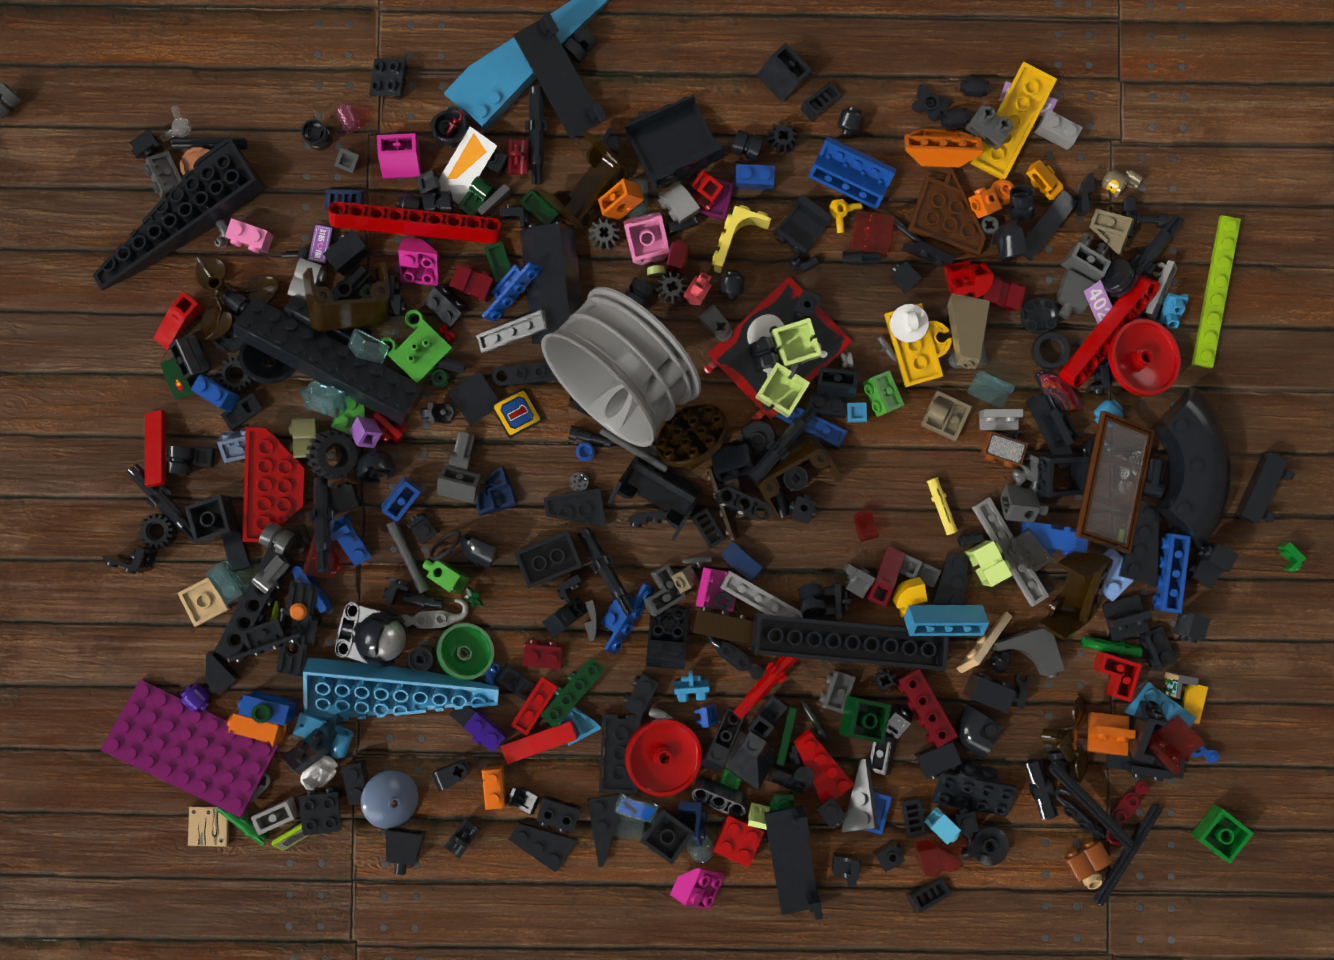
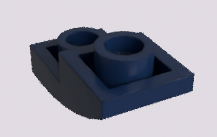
[720,541,764,582]

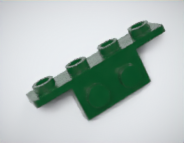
[541,657,605,728]

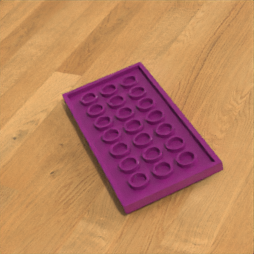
[100,679,279,818]

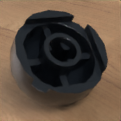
[357,448,397,483]

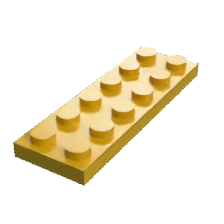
[970,62,1057,180]

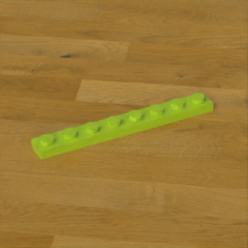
[1192,215,1241,369]

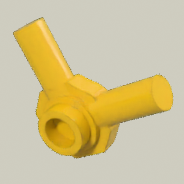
[829,199,862,233]

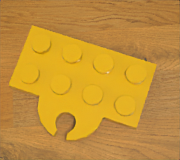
[884,303,952,388]

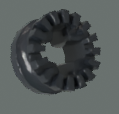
[715,592,732,610]

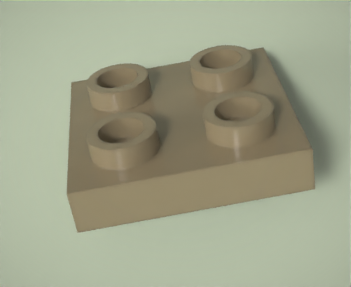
[920,390,972,442]

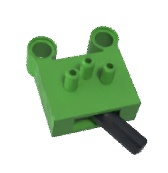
[378,310,466,385]

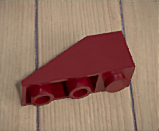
[865,546,905,607]

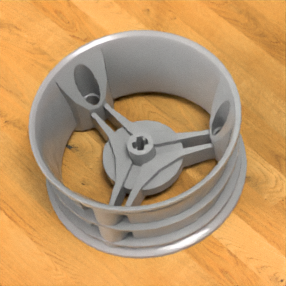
[541,287,701,447]

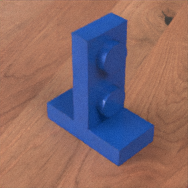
[330,513,372,567]

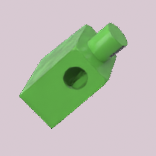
[423,558,470,594]

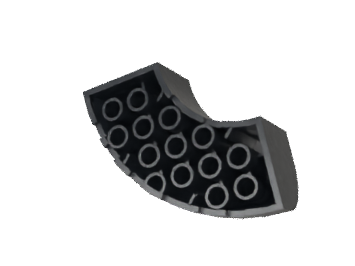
[1150,387,1231,549]

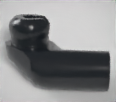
[790,256,819,273]

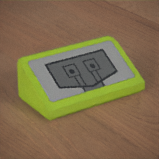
[271,823,309,851]

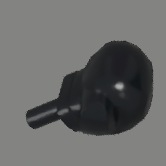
[989,649,1012,673]

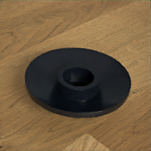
[971,827,1009,866]

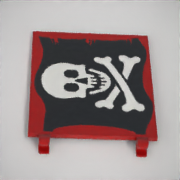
[703,276,853,421]

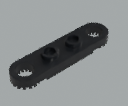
[492,362,558,386]

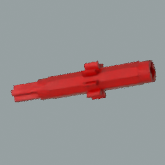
[733,656,798,719]

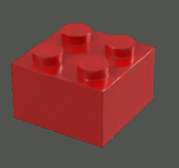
[712,814,764,868]

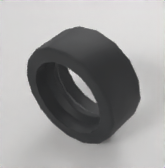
[1031,332,1071,369]

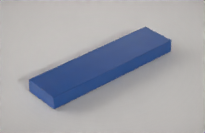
[774,406,847,448]

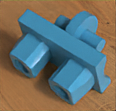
[1158,293,1189,328]
[674,670,709,702]

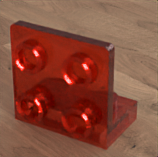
[1148,715,1205,775]

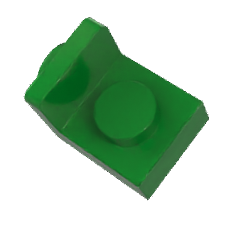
[1277,541,1306,572]

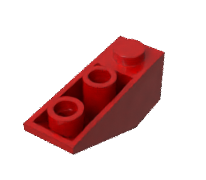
[153,291,205,350]

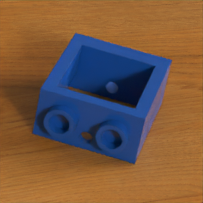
[238,690,299,725]

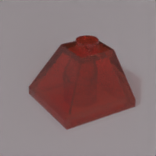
[302,536,340,579]

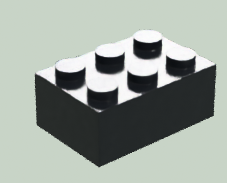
[514,531,584,589]

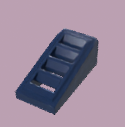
[324,190,364,210]

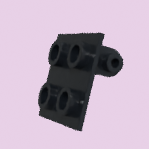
[369,58,408,100]

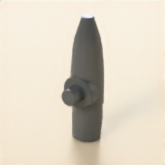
[877,335,897,362]
[682,556,712,568]

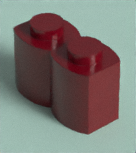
[666,240,690,275]

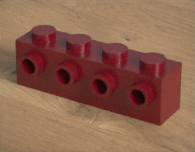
[896,668,958,748]

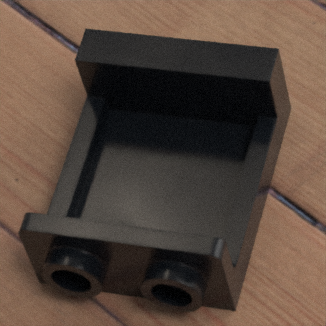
[774,194,833,257]
[1128,700,1168,764]

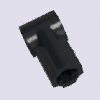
[1142,459,1166,499]

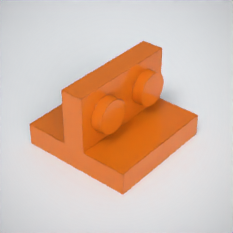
[1087,712,1136,756]

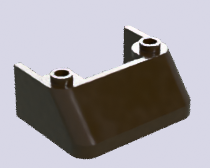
[537,131,630,230]
[302,262,390,331]
[753,434,843,518]
[1038,551,1113,641]

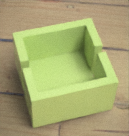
[771,318,822,368]
[755,363,810,418]
[965,541,1012,587]

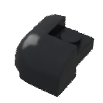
[992,219,1027,263]
[460,533,498,569]
[954,704,1003,758]

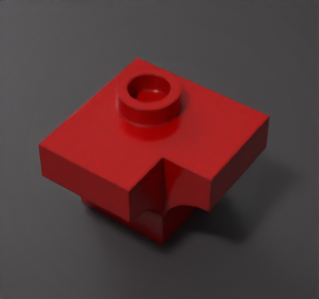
[691,170,725,211]

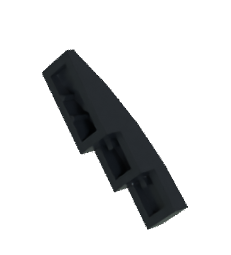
[1024,190,1078,261]

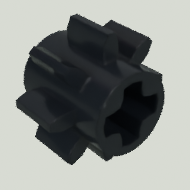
[872,668,896,692]

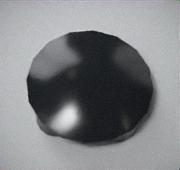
[1020,297,1059,335]

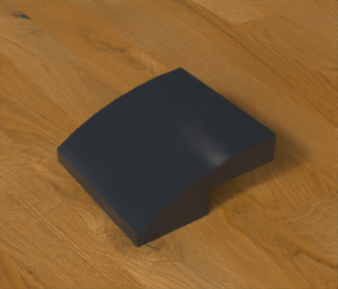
[448,371,499,426]

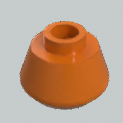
[991,179,1014,205]

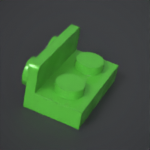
[862,370,904,417]

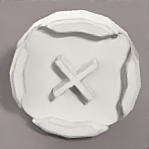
[890,304,929,343]
[301,756,338,790]

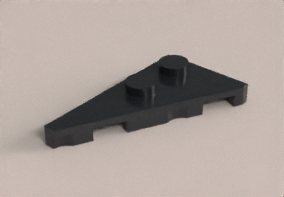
[587,793,625,867]

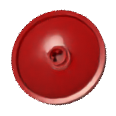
[1108,319,1181,397]
[625,718,702,797]

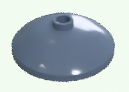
[361,770,419,829]

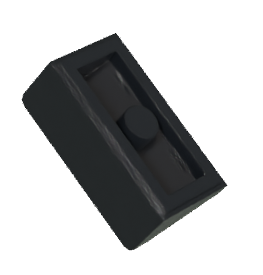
[869,734,897,775]

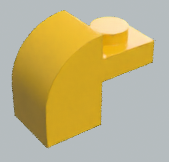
[893,577,928,618]

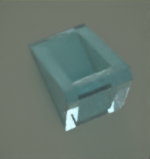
[347,328,390,363]

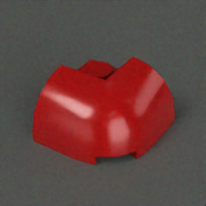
[944,260,994,298]

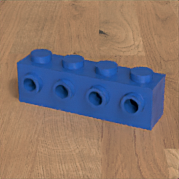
[1153,534,1191,614]

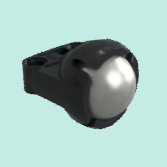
[335,602,408,668]

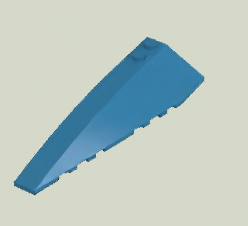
[443,0,610,132]
[303,658,499,721]

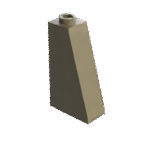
[947,293,990,369]

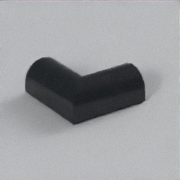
[767,764,814,794]

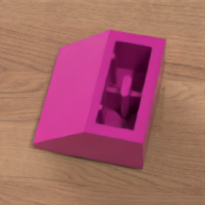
[377,133,421,179]

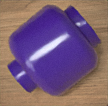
[180,683,210,712]

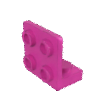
[695,567,740,612]

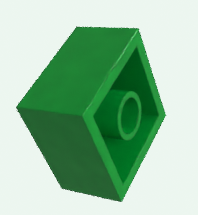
[1191,804,1254,864]

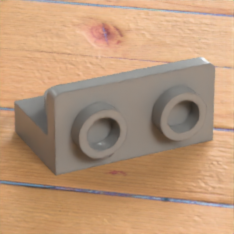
[979,409,1023,430]

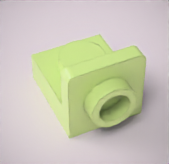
[747,803,770,830]

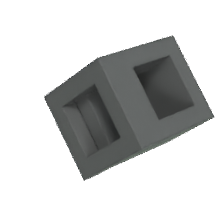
[334,148,359,173]

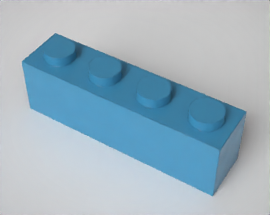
[904,605,989,636]

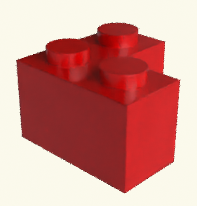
[1092,651,1142,702]

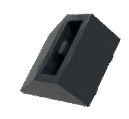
[646,606,689,670]

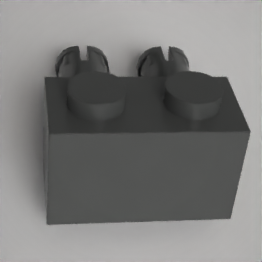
[965,105,1014,150]
[1061,233,1111,283]

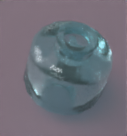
[686,834,714,863]

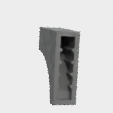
[992,626,1065,678]

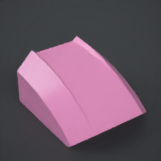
[623,212,670,265]

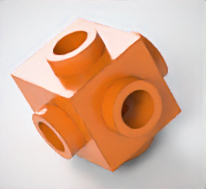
[968,187,1002,219]

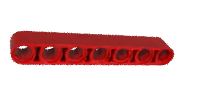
[1060,275,1160,388]

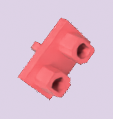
[683,272,712,306]

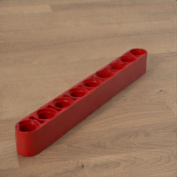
[328,202,501,243]

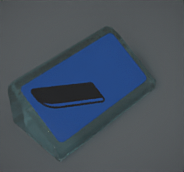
[614,793,658,823]

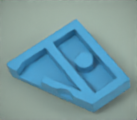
[558,706,602,746]

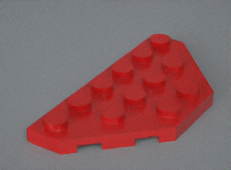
[243,426,305,542]

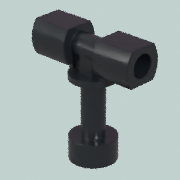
[1122,197,1167,238]

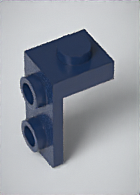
[678,801,707,847]

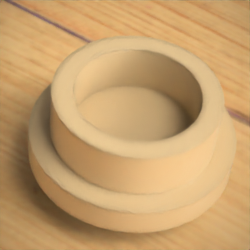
[1082,872,1102,889]

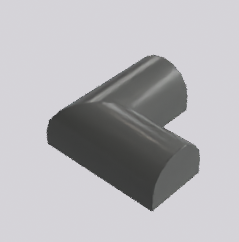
[644,564,687,616]

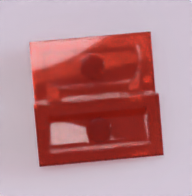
[850,210,895,255]

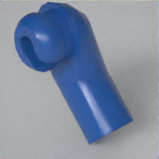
[483,662,500,687]

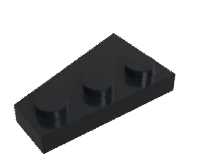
[543,488,607,526]
[508,822,578,873]

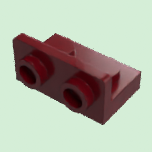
[522,639,563,670]

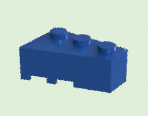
[1018,522,1090,555]

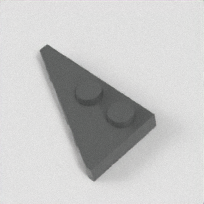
[842,759,878,832]

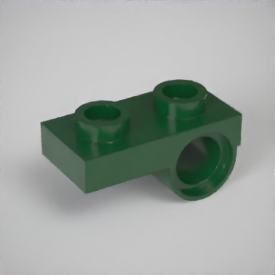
[457,176,496,216]

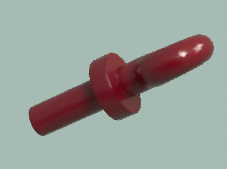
[446,110,464,136]

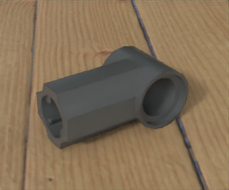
[448,432,476,471]
[251,554,291,595]

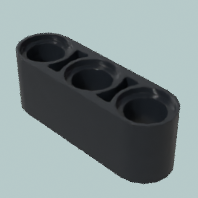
[715,487,771,521]
[692,777,748,817]

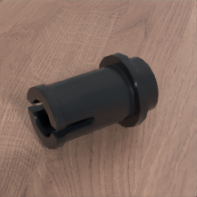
[957,530,984,548]

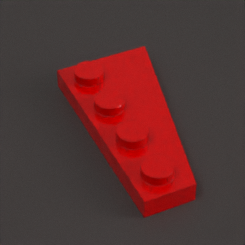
[794,729,854,804]

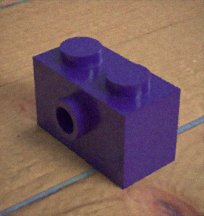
[463,710,508,752]

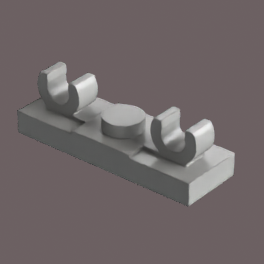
[1142,260,1178,320]

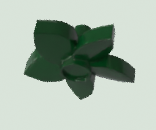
[463,587,484,609]

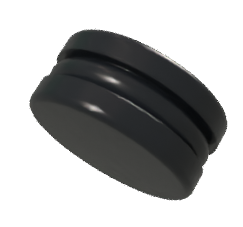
[1099,259,1138,297]

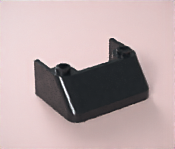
[608,456,702,541]

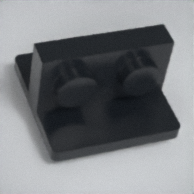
[1102,595,1152,641]

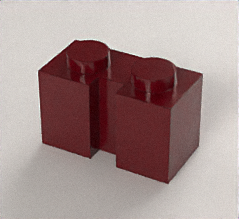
[449,264,495,303]
[980,276,1026,312]

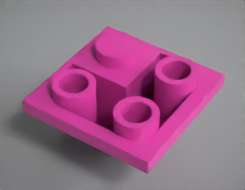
[398,237,439,286]
[670,868,725,910]

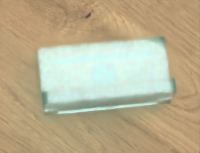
[967,371,1015,408]

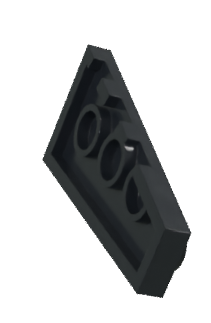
[1119,502,1159,587]

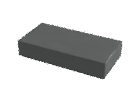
[478,184,512,217]

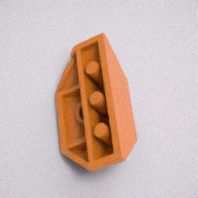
[904,129,983,168]

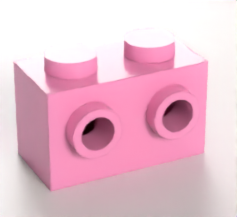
[225,218,274,253]

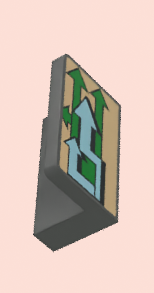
[1163,671,1199,699]

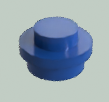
[576,442,595,461]

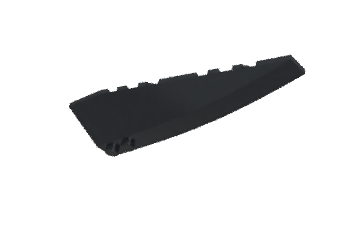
[93,136,266,291]

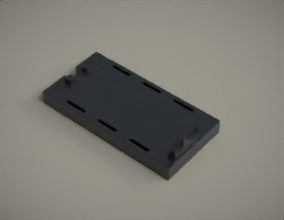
[599,713,641,794]

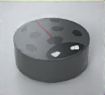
[569,472,589,492]

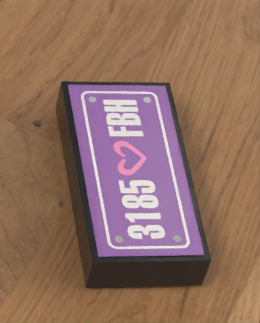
[307,224,335,265]

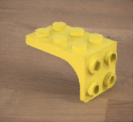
[711,205,771,274]

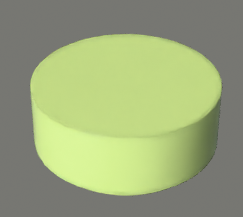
[647,265,666,277]

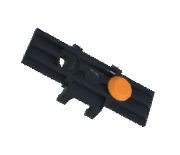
[276,581,322,676]

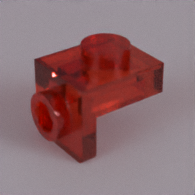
[853,510,879,543]

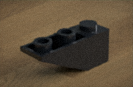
[701,708,745,773]

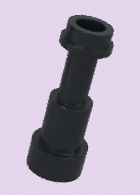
[568,425,611,448]

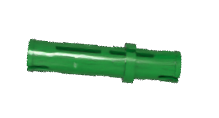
[1081,635,1142,658]
[216,807,270,847]

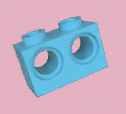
[924,806,961,845]

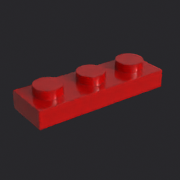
[511,676,558,736]

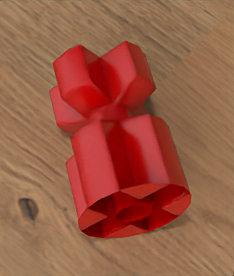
[437,324,457,344]

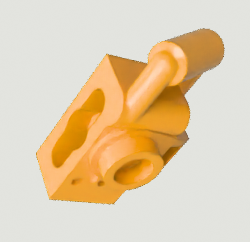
[1026,160,1064,200]

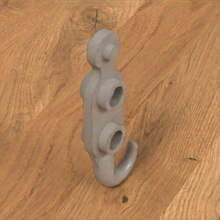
[401,599,469,629]

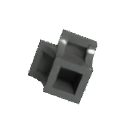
[843,563,876,598]

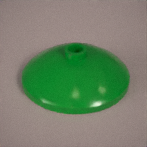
[436,623,494,680]

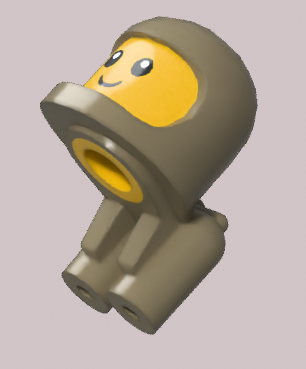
[1102,170,1144,198]

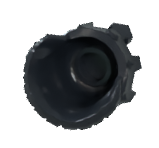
[429,106,468,148]

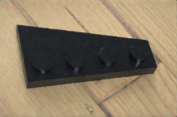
[932,553,968,605]

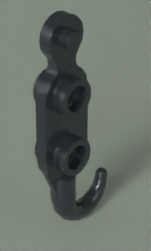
[707,636,764,680]
[1054,787,1106,840]

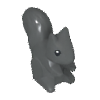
[1012,454,1046,499]

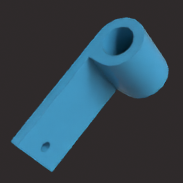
[293,712,353,759]

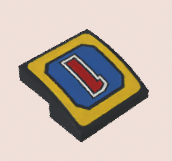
[491,388,544,439]

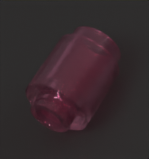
[335,103,360,133]

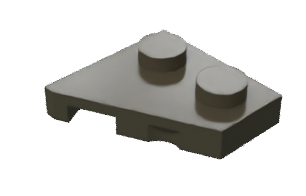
[1089,209,1134,255]

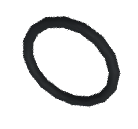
[429,530,462,560]

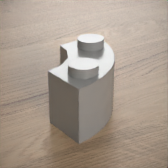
[658,183,700,224]

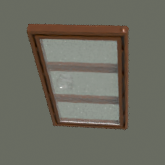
[1075,411,1155,553]

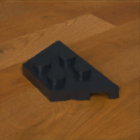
[282,714,343,775]

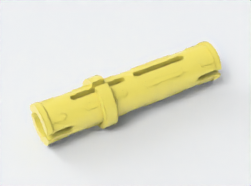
[926,477,958,535]

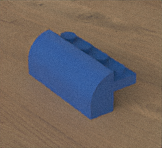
[808,136,897,210]

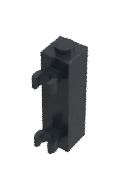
[1234,451,1295,524]

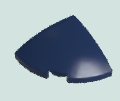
[477,467,518,516]

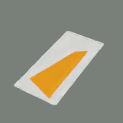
[439,127,497,204]

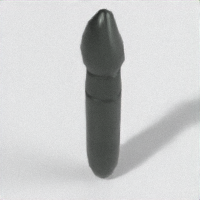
[801,700,828,741]

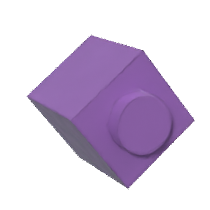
[350,416,382,448]

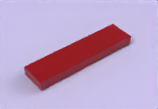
[145,410,166,487]
[500,720,578,764]

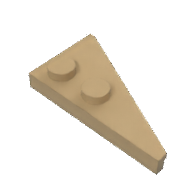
[956,611,1013,673]

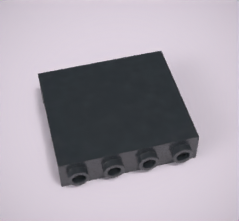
[624,94,723,189]

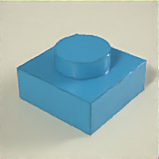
[846,403,867,423]

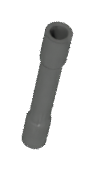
[386,521,429,594]

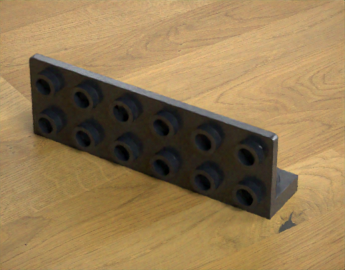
[513,13,607,139]
[764,805,823,920]

